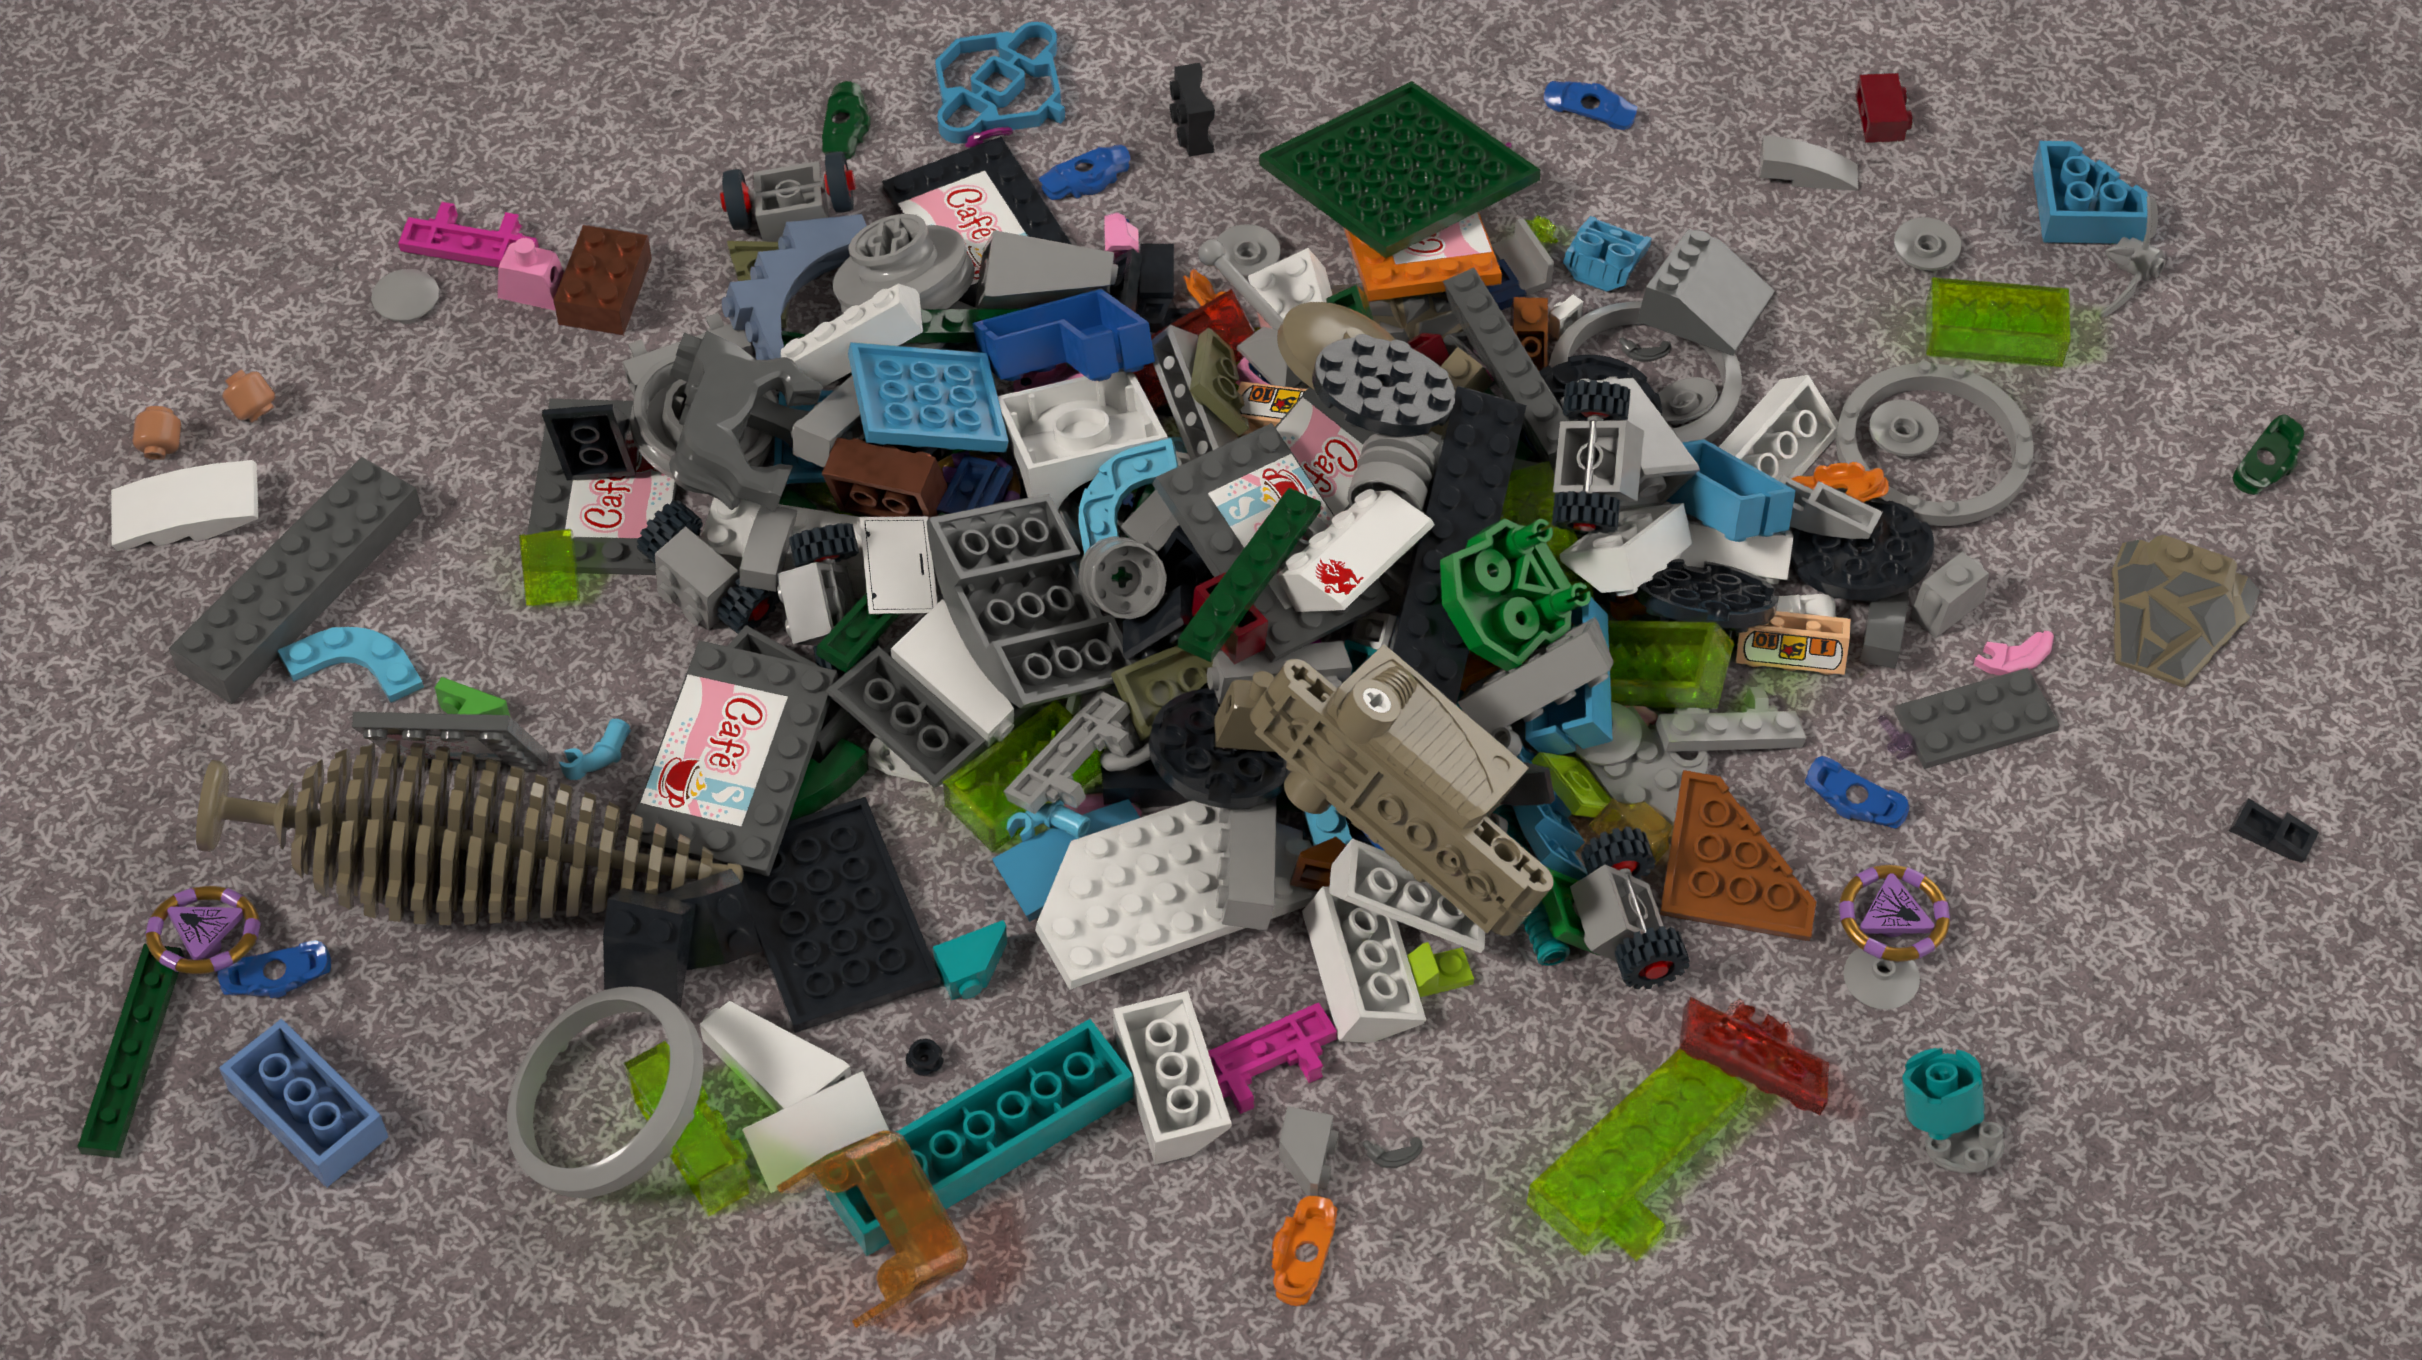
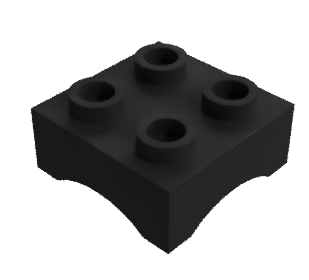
[1169,63,1215,157]

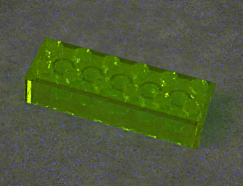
[1526,1039,1748,1256]

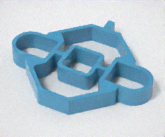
[935,22,1065,144]

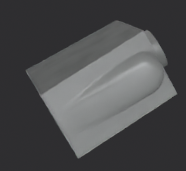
[1910,551,1989,638]

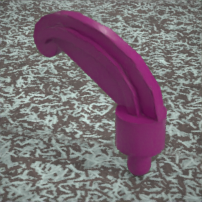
[965,127,1013,148]

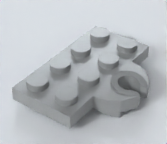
[1577,705,1708,851]

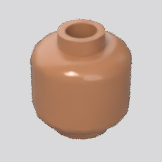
[222,369,275,423]
[133,406,181,460]

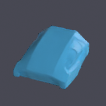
[1563,216,1652,291]

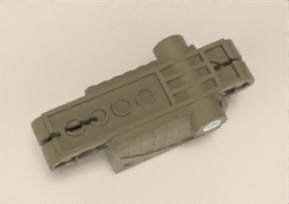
[1250,644,1553,936]

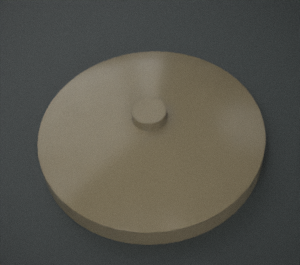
[1277,302,1396,390]

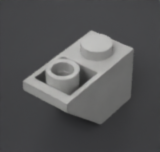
[1279,1106,1339,1196]

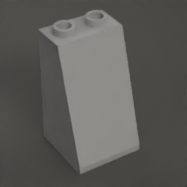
[975,230,1118,309]
[1560,376,1700,509]

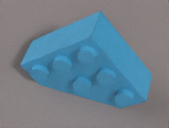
[2032,141,2148,244]

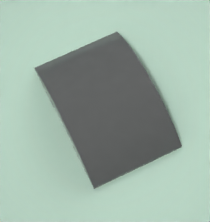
[926,494,1137,708]
[826,594,1043,788]

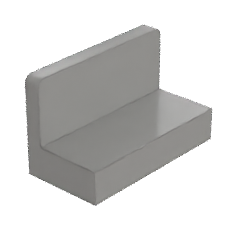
[1491,217,1554,296]
[1121,490,1179,553]

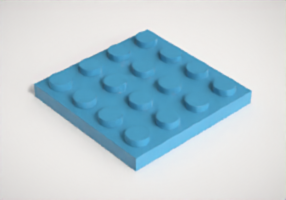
[848,342,1009,452]

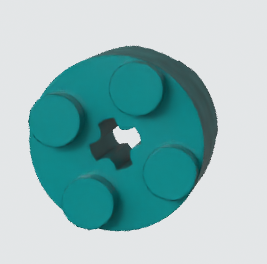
[1902,1048,1985,1140]

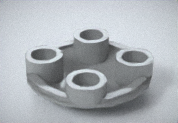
[371,269,440,324]
[1925,1121,2005,1173]

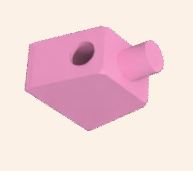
[498,238,564,311]

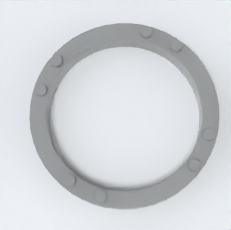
[1550,301,1742,443]
[1836,361,2034,526]
[507,987,703,1198]

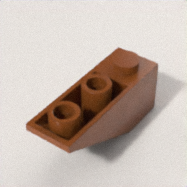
[1511,297,1548,371]

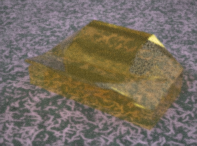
[1588,798,1673,870]

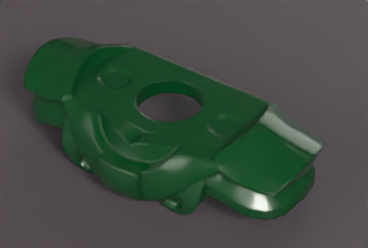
[822,81,871,160]
[2232,414,2304,495]

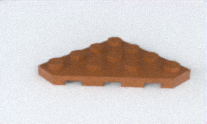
[1659,770,1816,942]

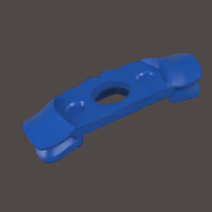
[1544,81,1637,130]
[1038,144,1130,200]
[1805,756,1910,829]
[217,940,332,998]

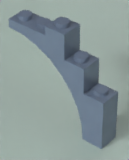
[722,214,867,360]

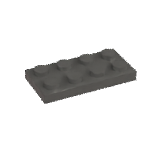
[1894,668,2059,769]

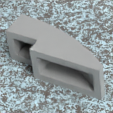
[1760,135,1858,191]
[1779,475,1883,539]
[740,506,797,592]

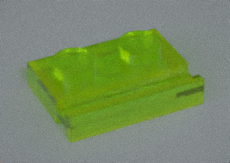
[519,529,580,607]

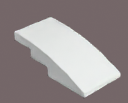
[111,460,258,551]

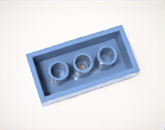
[219,1018,389,1188]

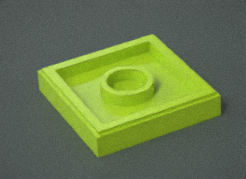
[1531,752,1620,820]

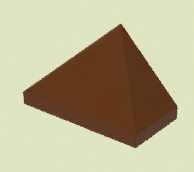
[1290,837,1346,891]

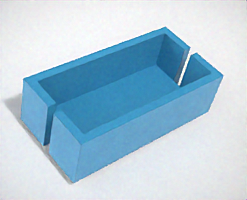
[1666,439,1796,542]
[1525,597,1613,755]

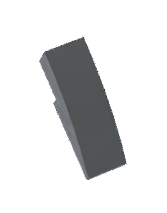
[1860,589,1909,668]

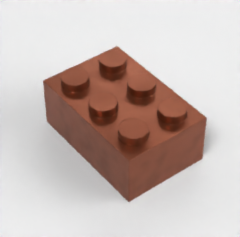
[553,225,652,335]
[822,438,948,519]

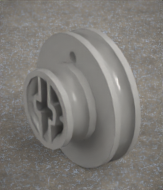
[833,214,975,314]
[630,355,776,479]

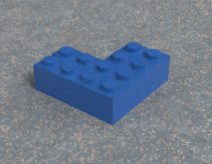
[973,289,1155,381]

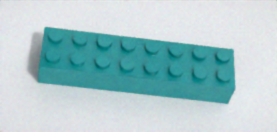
[822,1018,1134,1256]

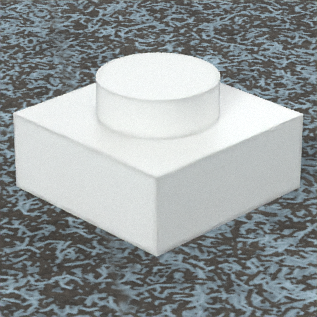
[1548,294,1583,339]

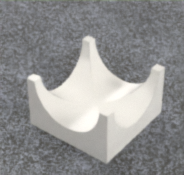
[998,368,1168,510]

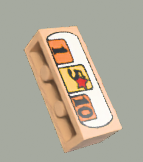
[1237,382,1307,437]
[1736,611,1851,675]

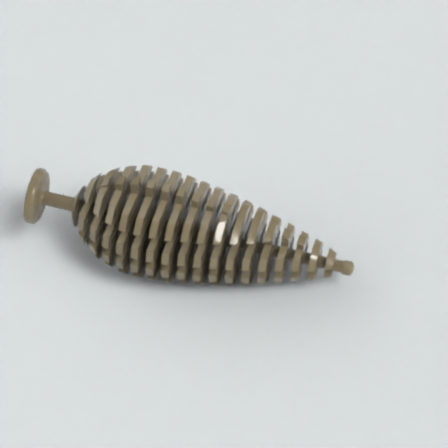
[196,740,743,925]

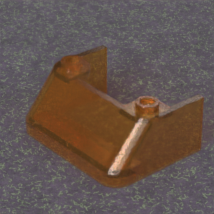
[776,1130,968,1328]

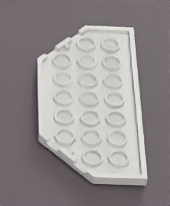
[1035,801,1318,990]

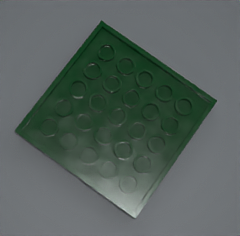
[1259,81,1541,258]

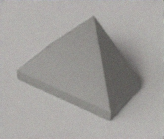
[1237,327,1303,388]

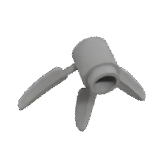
[2098,196,2166,317]

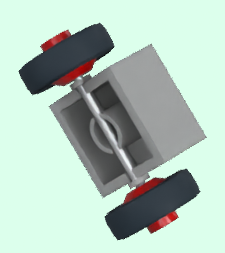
[720,152,856,242]

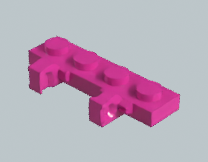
[398,202,539,268]
[1208,1002,1337,1114]

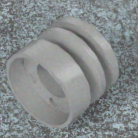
[1347,433,1436,512]
[1078,536,1167,619]

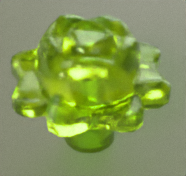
[1524,215,1558,244]

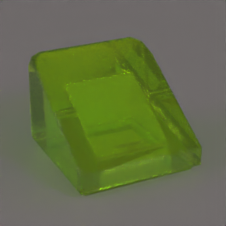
[1607,1200,1666,1262]

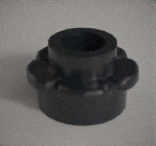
[905,1039,944,1076]

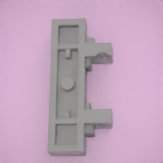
[1655,687,1806,752]
[1004,690,1134,814]

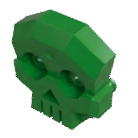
[1440,519,1591,671]

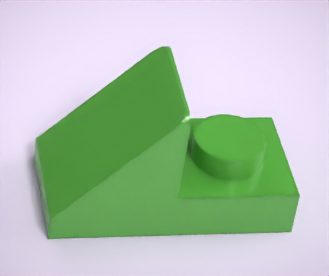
[434,677,510,716]

